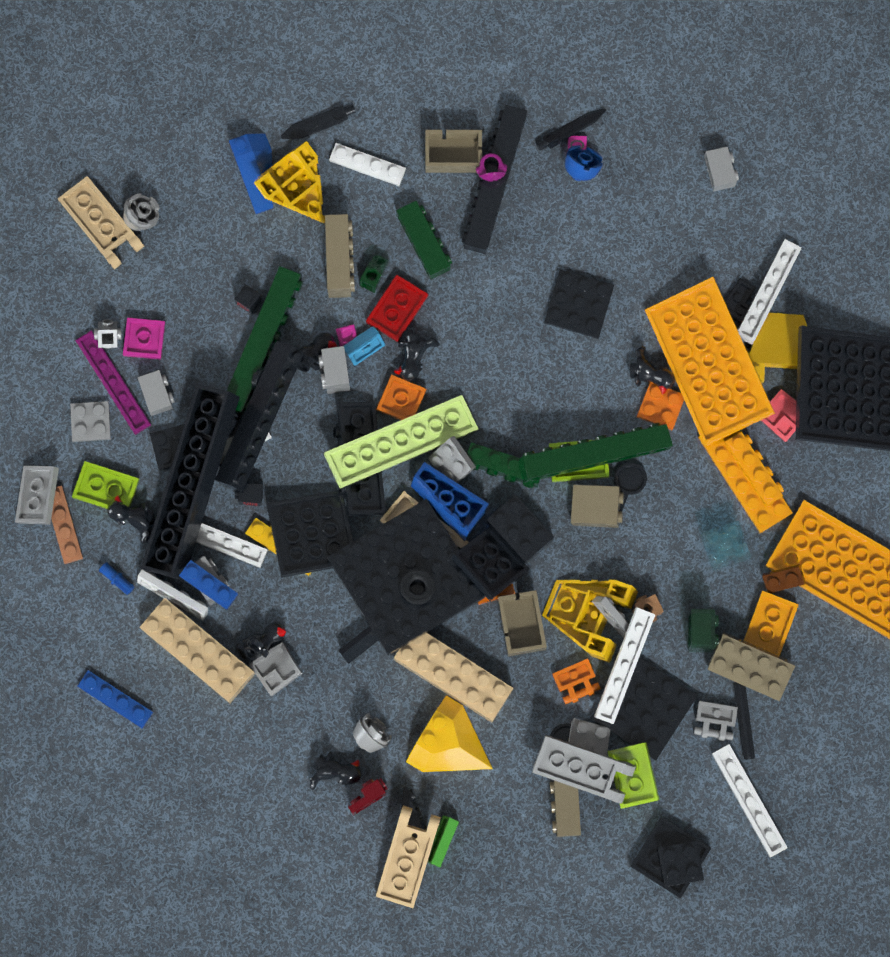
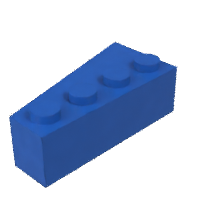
[411,462,489,541]

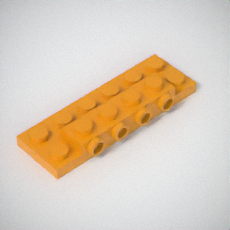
[698,431,793,533]

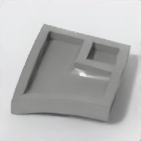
[249,642,303,696]

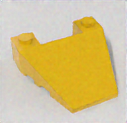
[749,313,807,385]
[542,580,638,663]

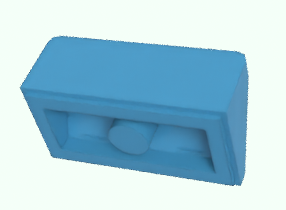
[344,326,385,366]

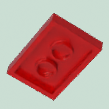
[366,275,429,342]

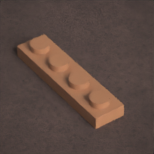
[51,485,83,564]

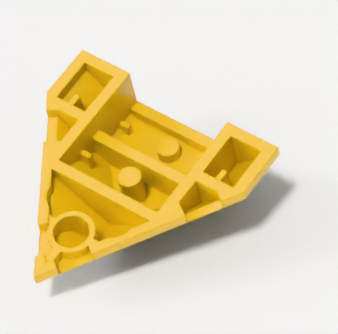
[254,141,325,223]
[406,695,493,772]

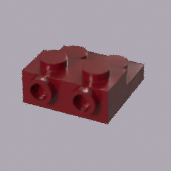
[348,778,387,816]

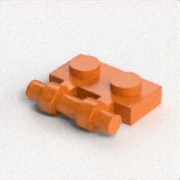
[552,659,601,705]

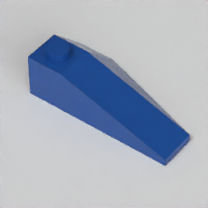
[229,134,274,214]

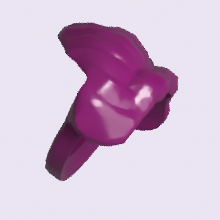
[476,153,507,182]

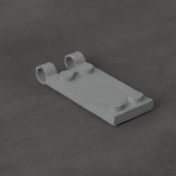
[532,734,636,803]

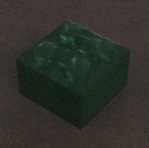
[688,609,719,653]

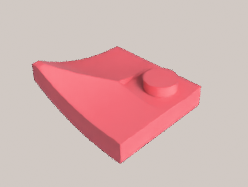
[761,389,796,442]

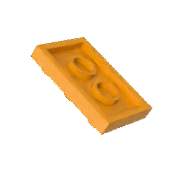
[744,591,799,656]

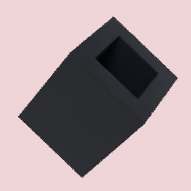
[234,284,262,314]
[235,483,264,506]

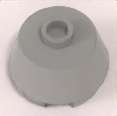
[123,193,160,231]
[353,713,392,753]

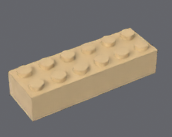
[140,598,255,703]
[394,633,513,723]

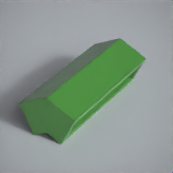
[428,815,459,868]

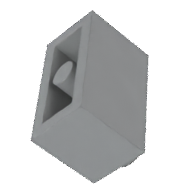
[704,147,739,192]
[138,370,175,416]

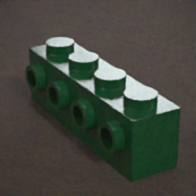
[467,442,540,488]

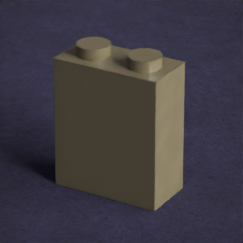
[571,485,624,528]

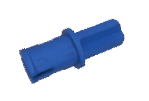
[99,562,134,595]

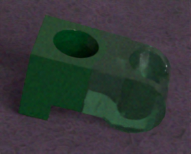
[360,253,389,293]

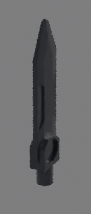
[281,106,356,139]
[536,108,606,151]

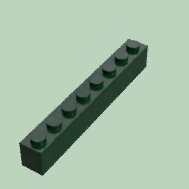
[227,266,303,415]
[518,423,673,483]

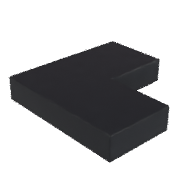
[725,278,756,323]

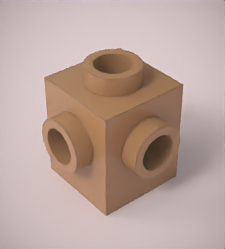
[632,594,664,622]

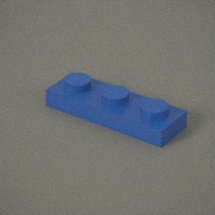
[179,560,239,610]

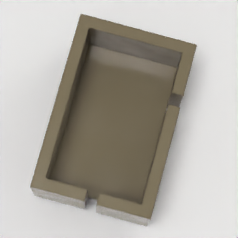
[425,130,482,173]
[498,590,547,657]

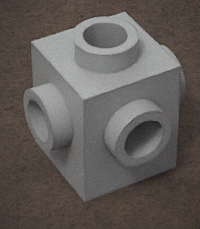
[94,319,121,348]

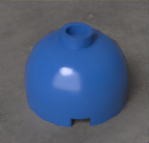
[564,145,603,181]

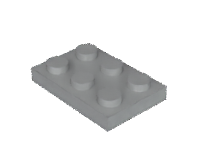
[15,466,59,525]

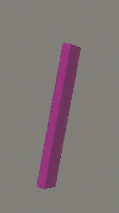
[75,330,151,435]

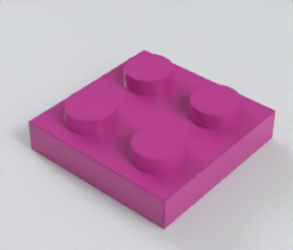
[123,318,166,360]

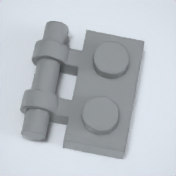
[694,701,738,741]

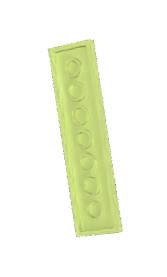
[324,395,478,488]

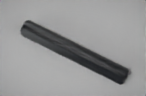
[734,683,755,760]

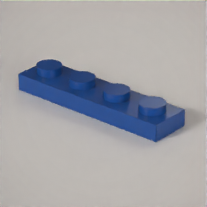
[77,670,153,729]

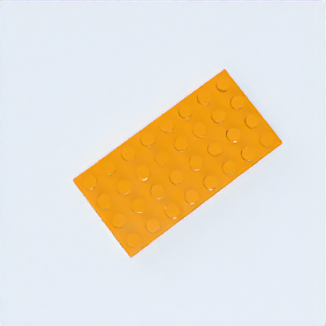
[645,277,775,446]
[765,500,890,639]

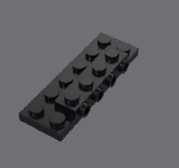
[333,402,386,516]

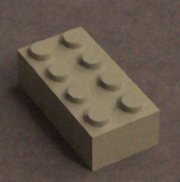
[325,214,355,298]
[708,632,795,701]

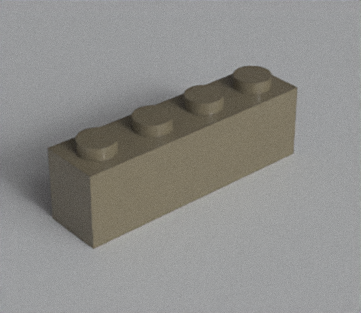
[550,780,581,837]

